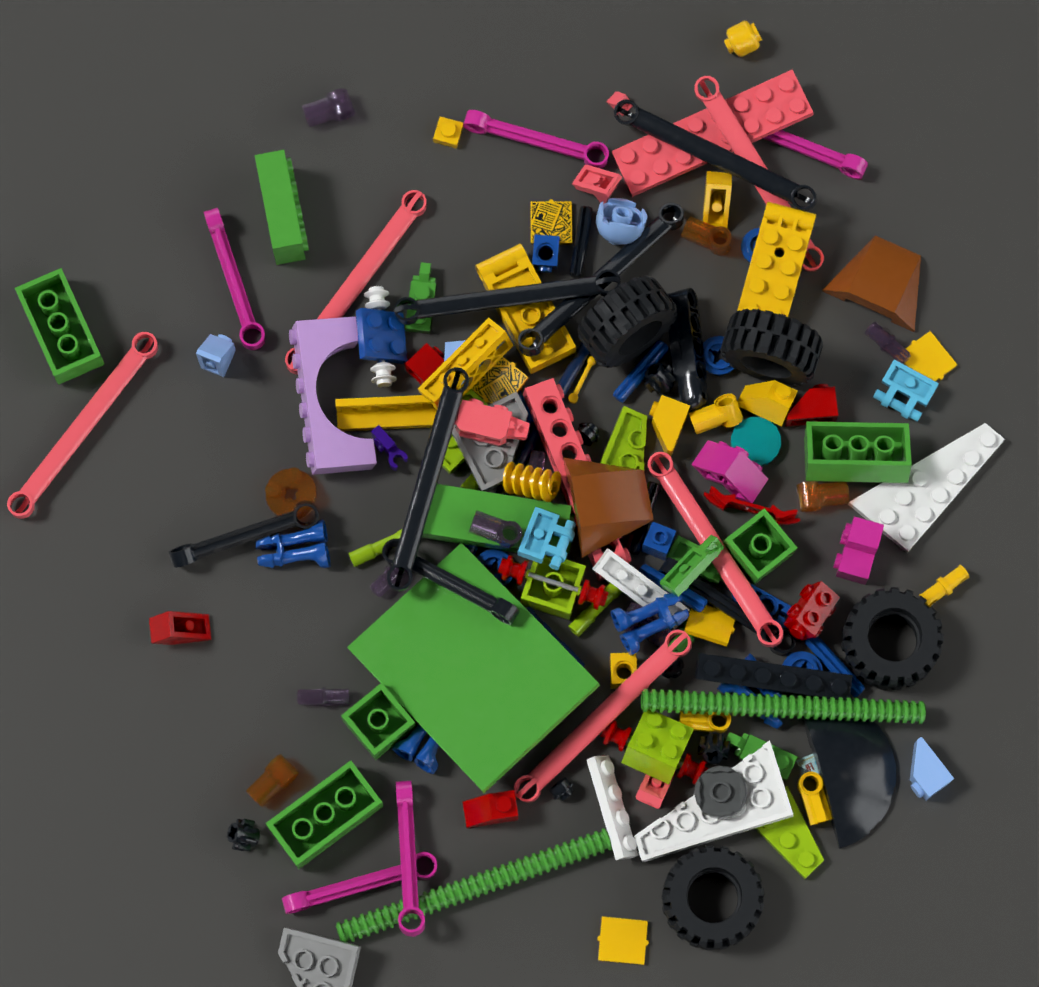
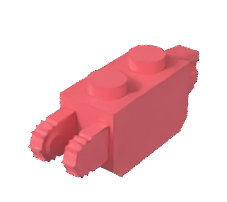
[454,398,530,446]

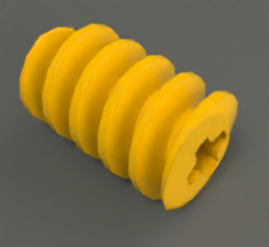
[503,461,561,502]

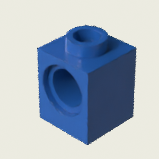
[532,234,560,273]
[641,521,676,561]

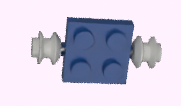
[356,286,407,387]

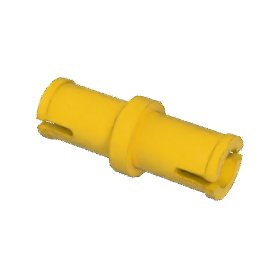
[919,565,970,608]

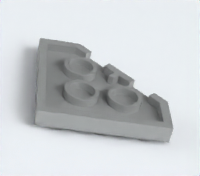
[452,392,528,492]
[278,927,361,987]

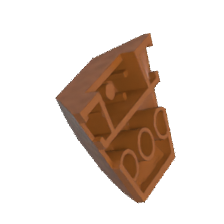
[822,236,921,332]
[563,458,654,558]

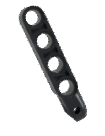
[668,288,708,411]

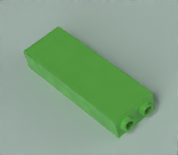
[422,484,575,554]

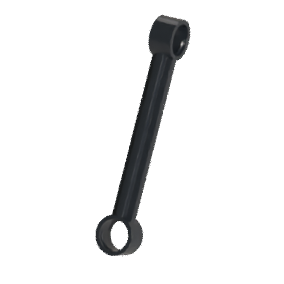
[169,500,319,568]
[382,539,520,625]
[659,557,796,656]

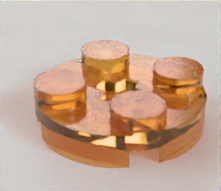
[265,467,317,519]

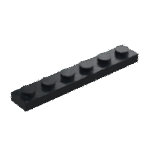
[695,653,853,700]

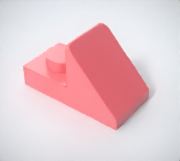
[572,164,622,204]
[636,772,676,809]

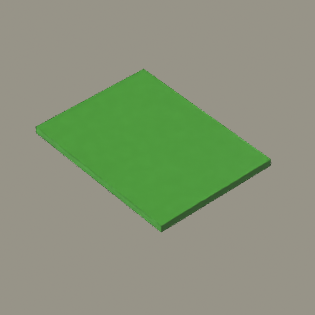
[347,543,600,793]

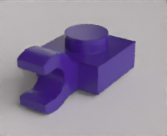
[371,425,408,471]

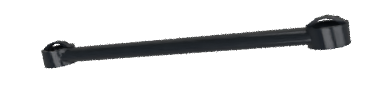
[614,99,817,211]
[518,203,684,357]
[394,270,621,325]
[386,367,469,591]

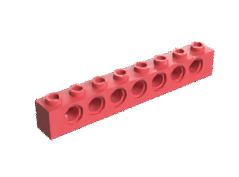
[523,378,631,581]

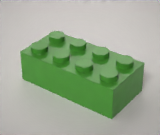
[255,150,309,265]
[15,268,105,385]
[804,421,912,483]
[265,761,383,870]

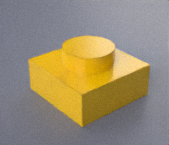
[433,116,463,149]

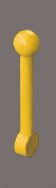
[568,356,597,404]

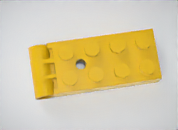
[737,202,817,317]
[475,244,576,374]

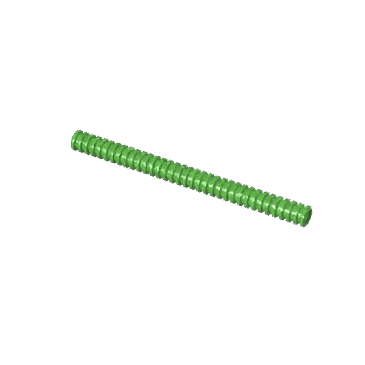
[641,689,926,724]
[336,828,612,942]

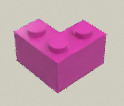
[691,440,768,503]
[833,516,884,585]

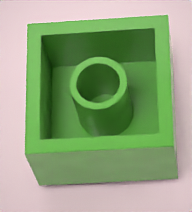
[723,508,797,585]
[341,683,416,761]

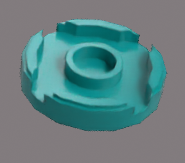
[730,417,781,467]

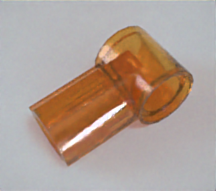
[681,216,732,256]
[796,481,849,512]
[246,754,299,807]

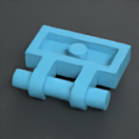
[873,359,939,422]
[517,507,576,570]

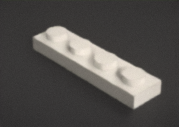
[592,548,690,630]
[586,755,639,860]

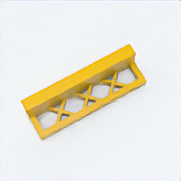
[418,318,514,410]
[335,395,437,432]

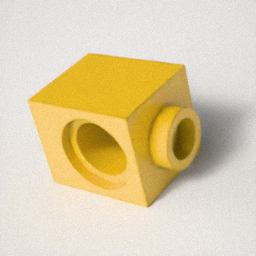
[610,653,637,689]

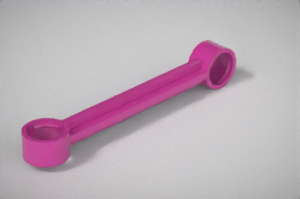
[463,110,609,169]
[763,130,868,179]
[203,207,266,350]
[396,781,425,937]
[282,852,437,914]

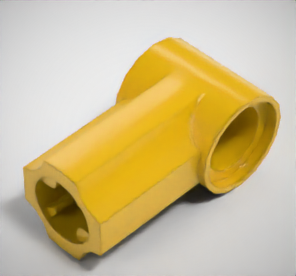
[689,394,743,434]
[679,711,731,734]
[797,771,832,826]

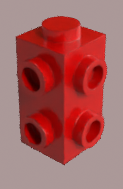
[783,581,840,641]

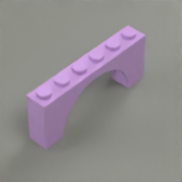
[289,316,377,475]

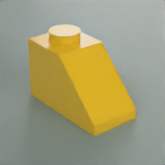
[702,171,732,231]
[737,380,798,427]
[649,395,690,456]

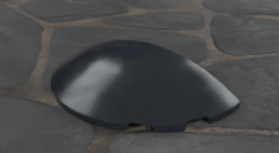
[802,696,896,849]

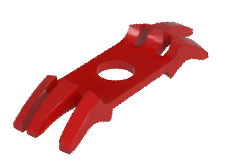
[703,486,800,525]

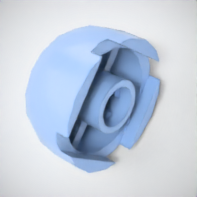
[596,198,647,245]

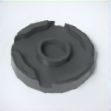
[694,766,747,819]

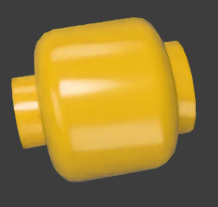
[724,20,762,57]

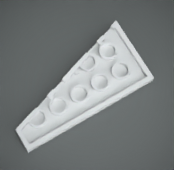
[848,423,1005,553]
[634,740,794,863]

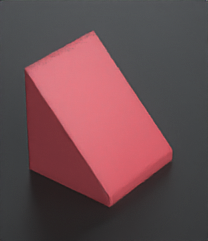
[606,91,632,116]

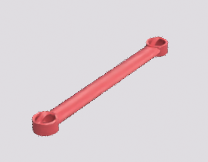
[694,76,824,272]
[285,190,427,374]
[7,332,158,519]
[648,452,783,647]
[514,630,692,803]

